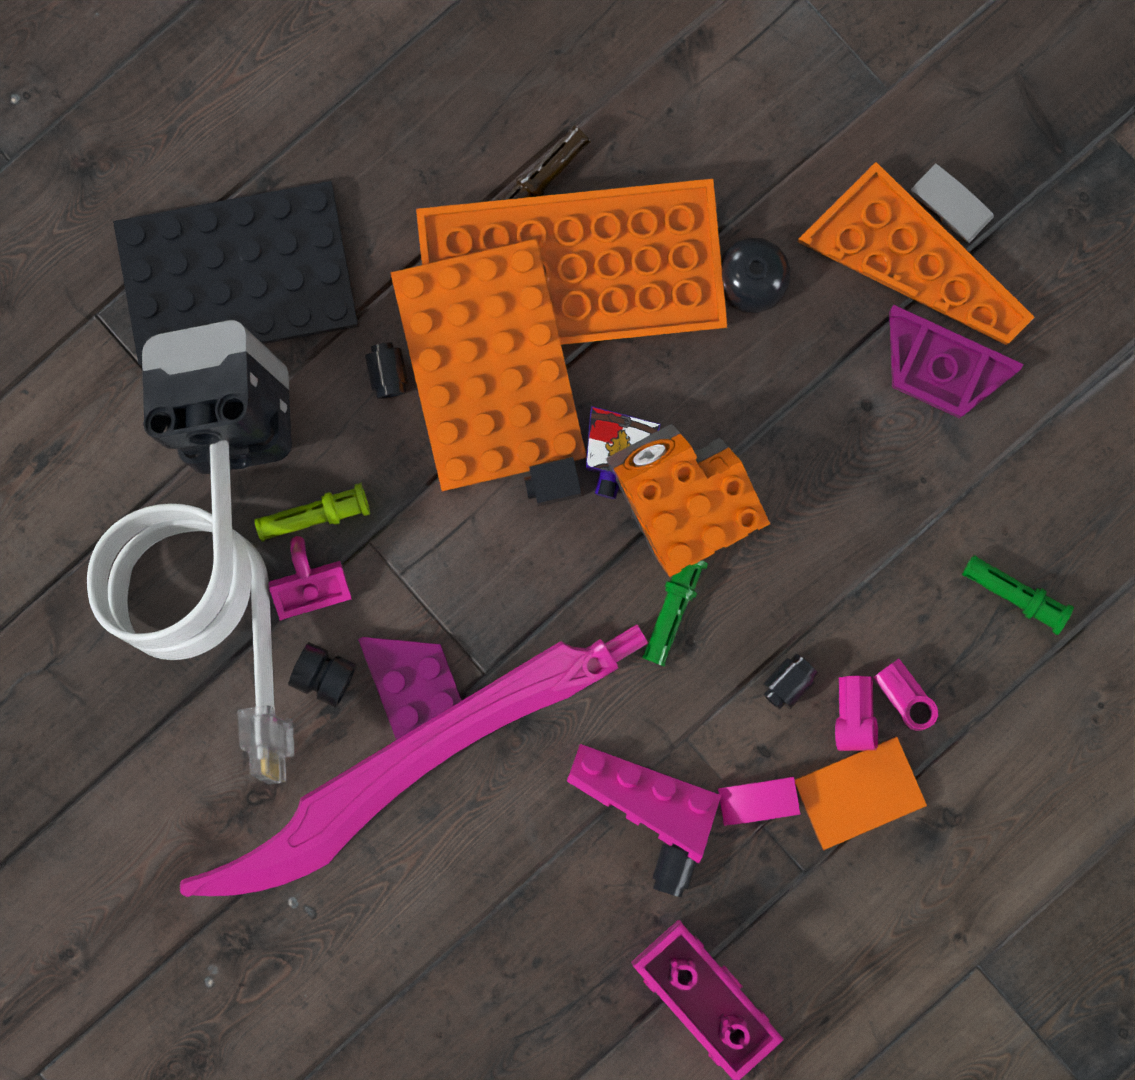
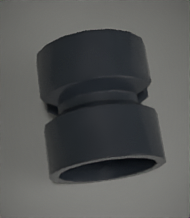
[288,642,357,708]

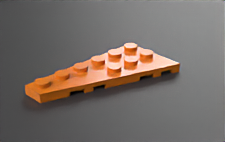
[797,162,1035,345]

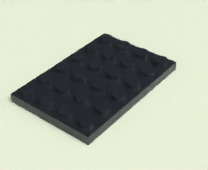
[113,181,359,367]

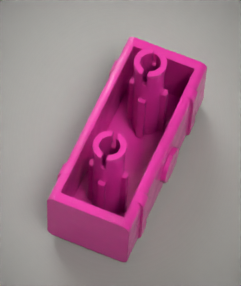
[631,920,784,1080]

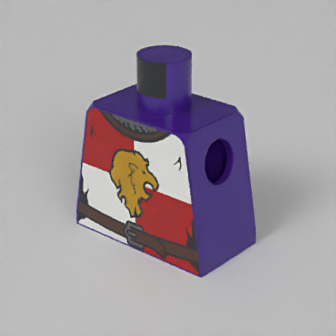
[586,406,661,499]

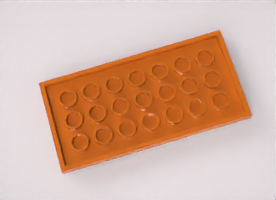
[416,179,727,345]

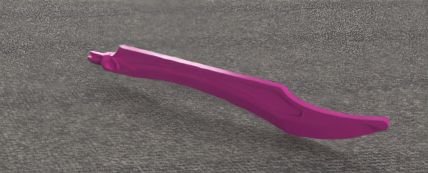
[180,624,648,897]

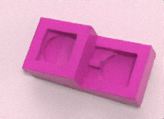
[718,777,800,826]

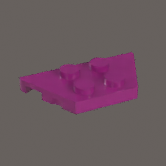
[889,305,1024,419]
[358,637,462,740]

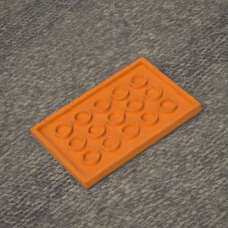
[390,239,587,491]

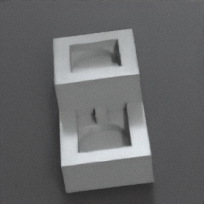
[911,163,994,243]

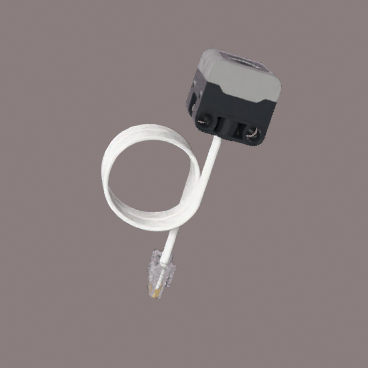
[87,320,294,784]

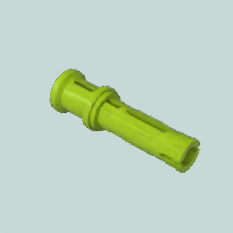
[254,483,370,542]

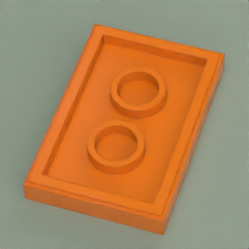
[795,736,927,850]

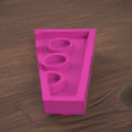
[567,744,721,863]

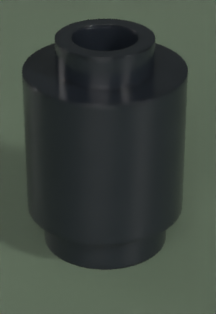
[365,342,408,399]
[763,654,818,710]
[652,843,696,897]

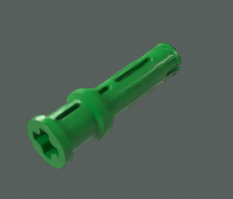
[962,554,1074,635]
[642,560,709,666]

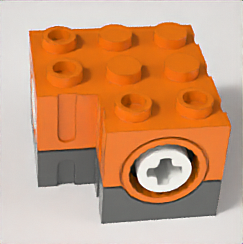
[605,424,770,577]

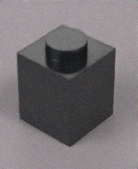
[524,457,581,506]

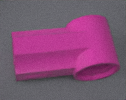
[873,659,938,731]
[835,676,878,751]

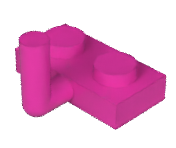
[268,536,352,620]

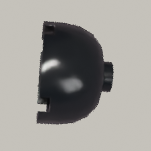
[721,237,791,313]

